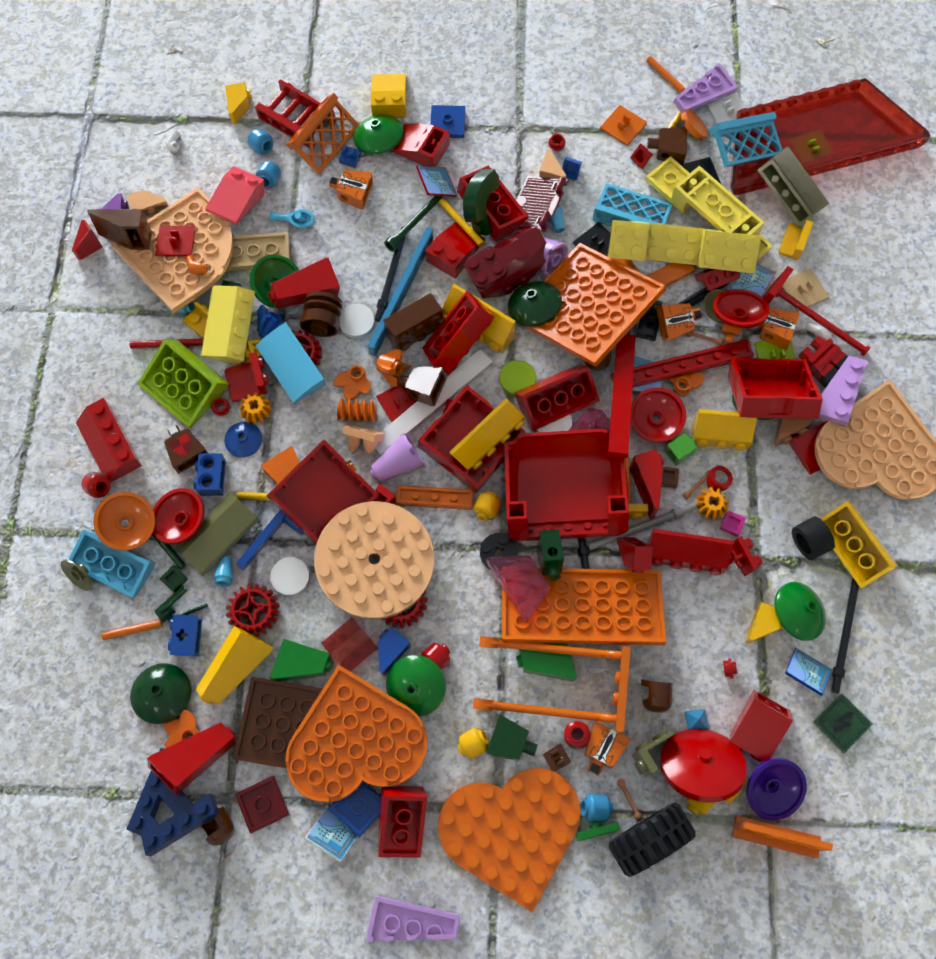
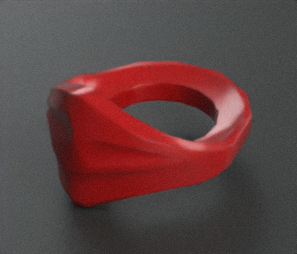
[706,466,733,492]

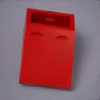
[390,123,450,167]

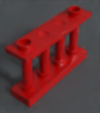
[255,79,336,148]

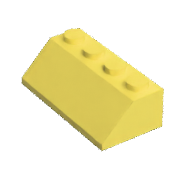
[201,285,255,365]

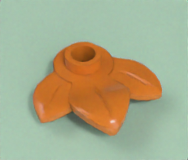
[333,365,370,400]
[668,373,704,395]
[164,710,199,748]

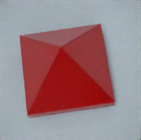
[630,143,653,169]

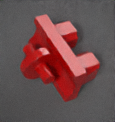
[729,536,763,577]

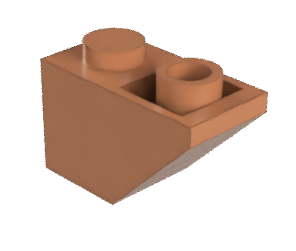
[774,418,812,446]

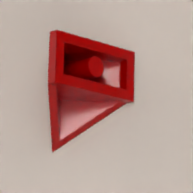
[72,220,103,260]

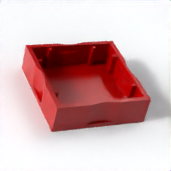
[728,358,823,419]
[418,385,526,494]
[266,439,379,545]

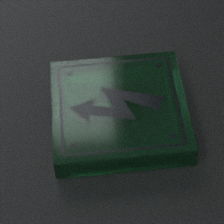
[813,693,873,753]

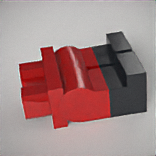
[799,336,848,388]

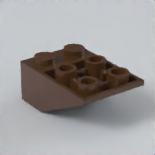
[87,209,152,250]

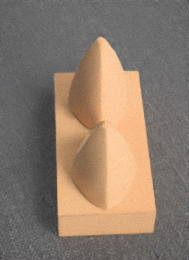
[342,425,385,454]

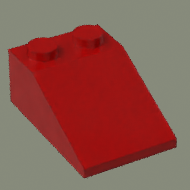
[425,222,485,279]
[630,449,664,519]
[378,786,427,858]

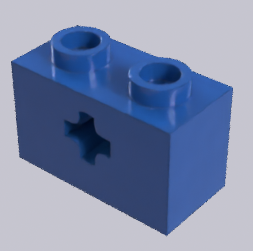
[168,614,203,657]

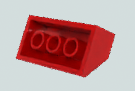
[457,165,528,242]
[422,290,494,375]
[514,364,600,430]
[76,398,142,483]
[647,529,734,575]

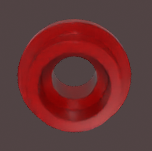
[548,134,566,151]
[211,398,231,416]
[723,658,737,679]

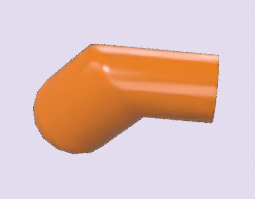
[185,255,208,275]

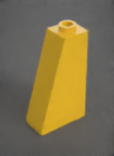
[196,626,274,705]

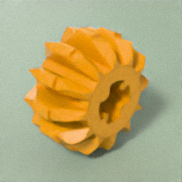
[239,392,272,425]
[696,487,729,521]

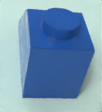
[378,627,411,676]

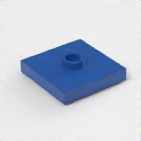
[430,105,465,138]
[328,782,380,838]

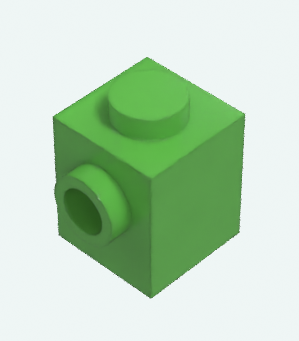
[664,433,697,466]

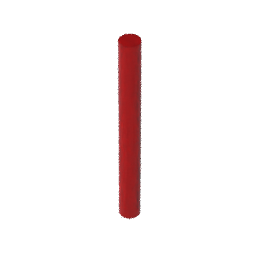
[129,338,204,349]

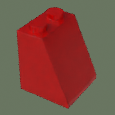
[730,689,793,762]

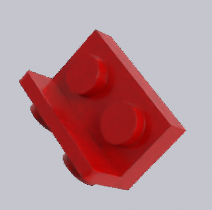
[694,269,740,291]

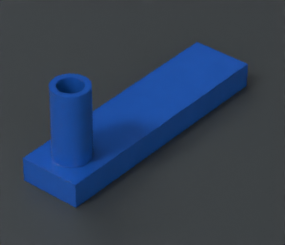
[236,510,303,571]

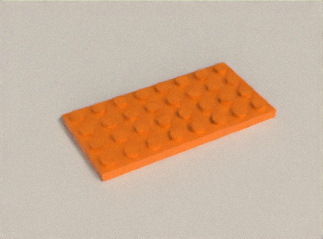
[502,567,666,646]

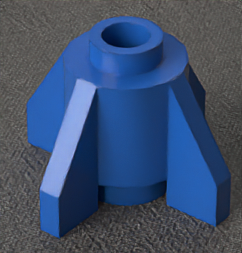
[257,305,285,338]

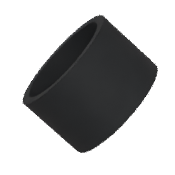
[791,516,835,561]

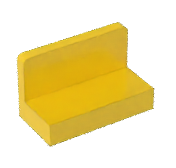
[778,220,813,260]

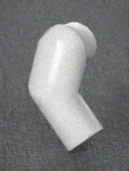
[166,129,180,153]
[805,321,832,341]

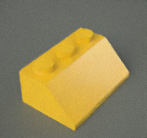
[691,409,757,451]

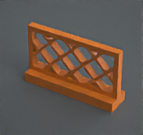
[286,93,359,174]
[732,815,833,859]

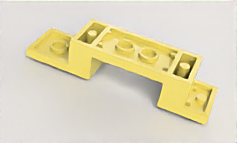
[645,156,773,261]
[608,220,761,274]

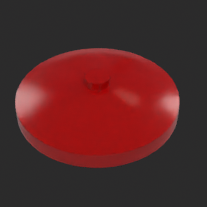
[660,729,747,803]

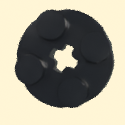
[480,533,519,573]

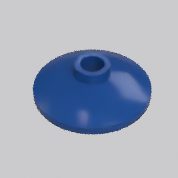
[224,422,262,457]

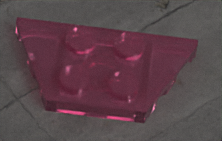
[486,556,550,623]

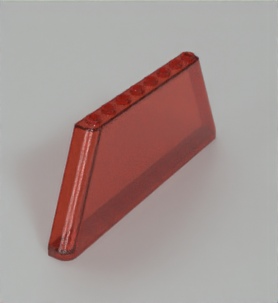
[730,78,931,195]

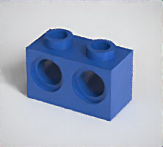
[194,453,226,496]

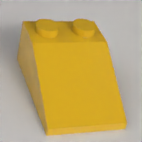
[371,74,406,118]

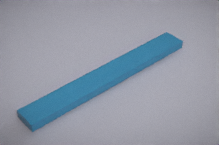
[368,227,434,356]

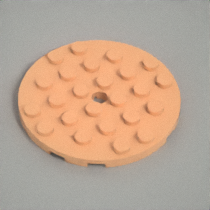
[314,501,434,619]

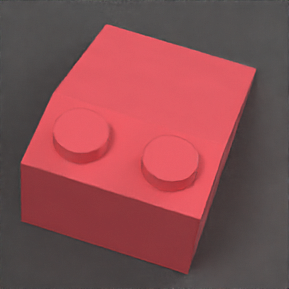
[205,166,264,224]

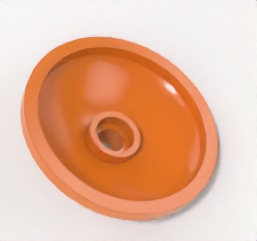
[93,492,155,551]

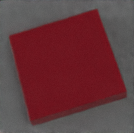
[235,775,290,834]

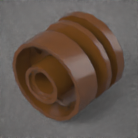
[300,291,343,337]

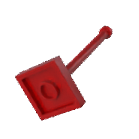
[763,266,870,357]

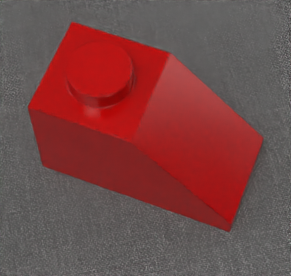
[617,537,653,573]

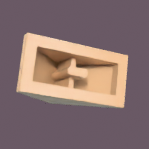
[539,149,566,179]

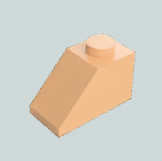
[126,190,169,219]

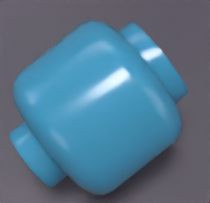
[247,129,273,155]
[256,161,281,188]
[580,794,613,823]

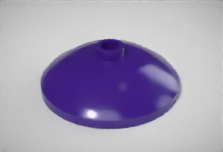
[746,758,807,820]

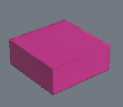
[719,511,746,537]

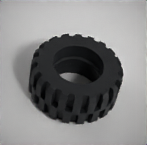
[609,803,696,877]

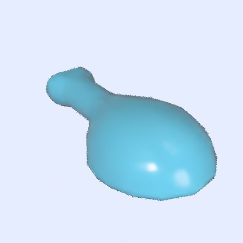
[268,209,315,229]

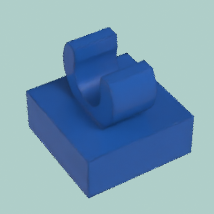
[339,145,362,168]
[562,157,582,180]

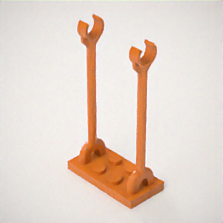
[473,636,631,732]

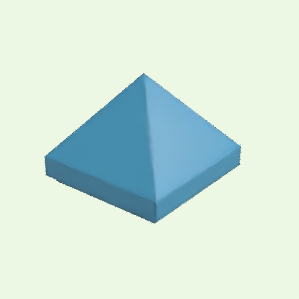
[685,709,709,730]

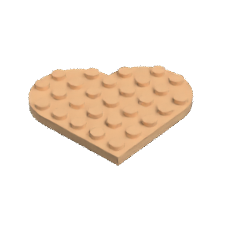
[815,379,936,500]

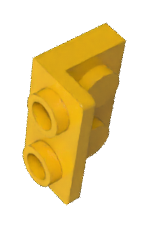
[183,301,209,339]

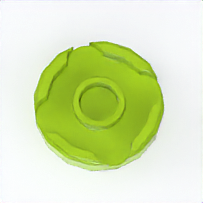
[499,360,536,396]

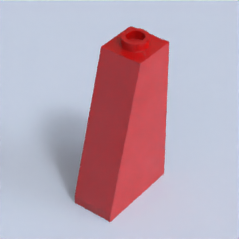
[268,257,340,309]
[147,723,235,796]

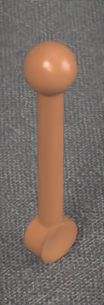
[686,330,724,346]
[683,470,710,499]
[617,779,643,821]

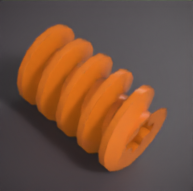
[337,398,377,423]

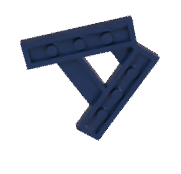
[126,748,219,857]

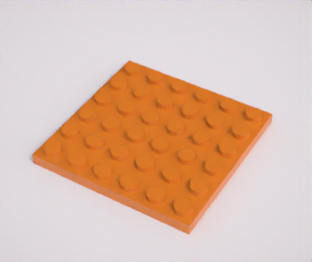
[524,243,666,367]

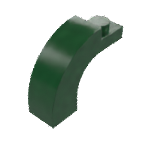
[463,169,500,236]

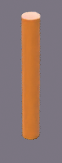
[646,56,685,93]
[101,620,163,640]

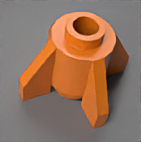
[376,349,411,387]

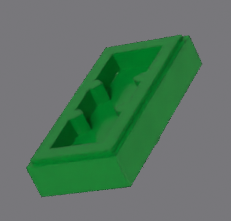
[575,822,620,842]

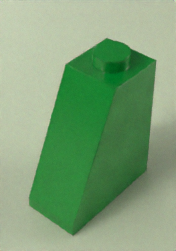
[269,639,333,681]
[516,643,577,682]

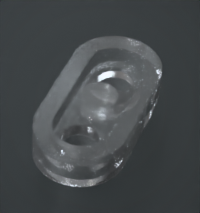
[584,648,621,674]

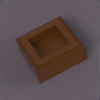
[661,467,679,489]

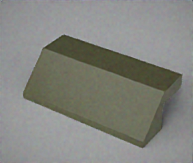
[758,146,829,227]
[175,492,259,576]

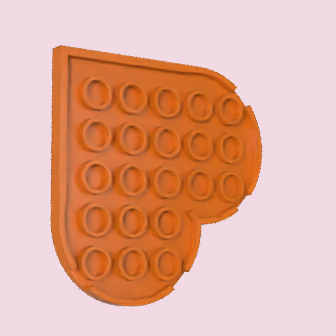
[285,664,428,803]
[438,768,581,912]

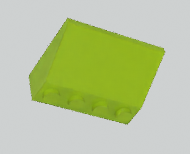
[137,339,229,428]

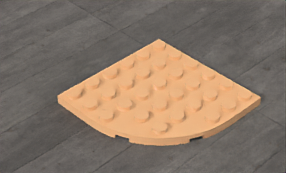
[111,188,233,314]

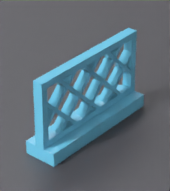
[709,112,782,168]
[592,183,672,227]

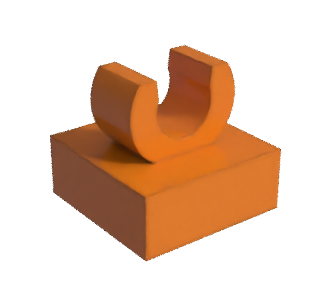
[720,323,742,344]

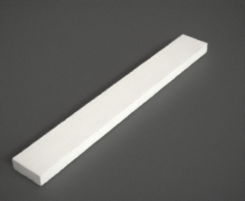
[374,349,493,456]

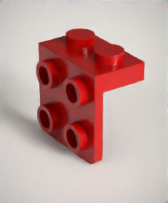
[224,352,269,402]

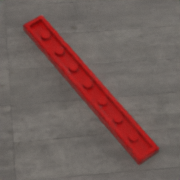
[608,334,636,458]
[610,339,754,388]

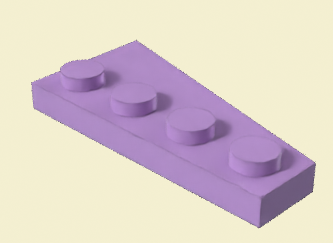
[673,63,738,113]
[819,355,868,426]
[366,895,461,942]

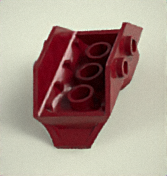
[463,226,546,299]

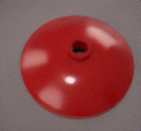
[713,289,770,328]
[630,387,686,443]
[153,488,205,545]

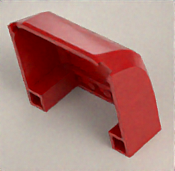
[504,429,629,541]

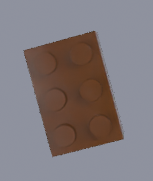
[383,293,443,351]

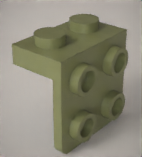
[632,729,675,777]

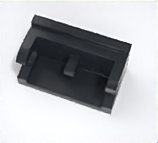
[636,301,663,342]

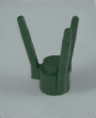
[154,586,208,623]

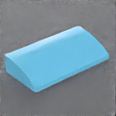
[256,322,326,404]
[68,529,156,598]

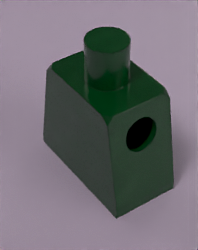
[536,529,564,581]
[486,715,538,761]

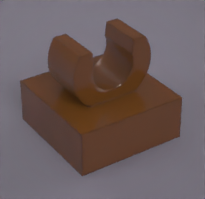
[543,743,571,772]

